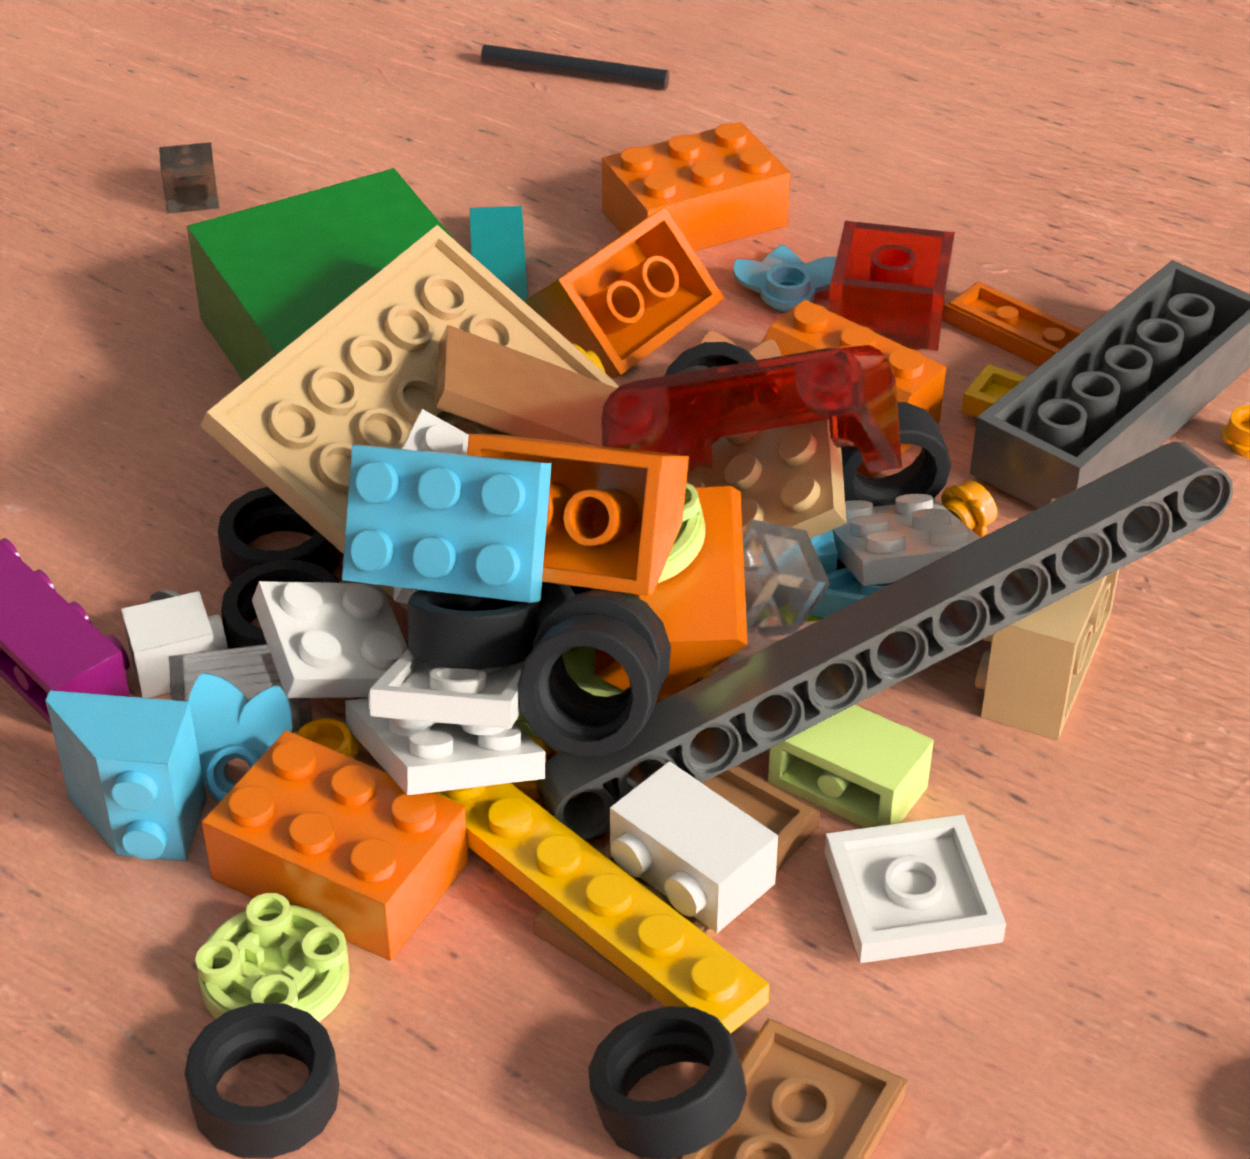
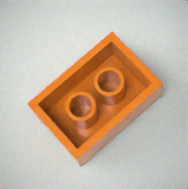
[602,122,791,251]
[201,730,469,961]

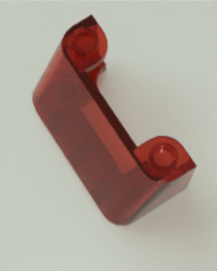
[601,345,902,475]

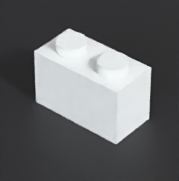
[610,761,778,933]

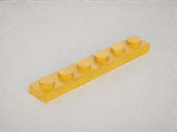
[433,783,769,1033]

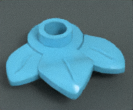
[733,245,841,313]
[188,672,293,801]

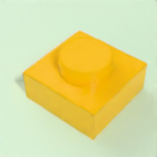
[961,364,1026,417]

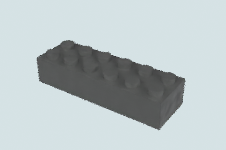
[970,260,1250,509]

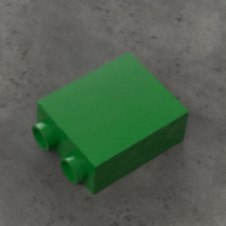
[187,168,455,382]

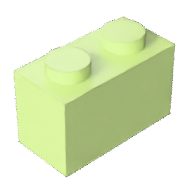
[768,705,934,828]

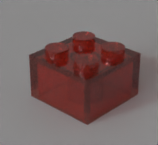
[828,220,955,351]

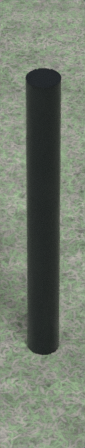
[481,44,669,90]

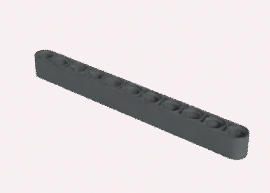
[536,441,1233,841]

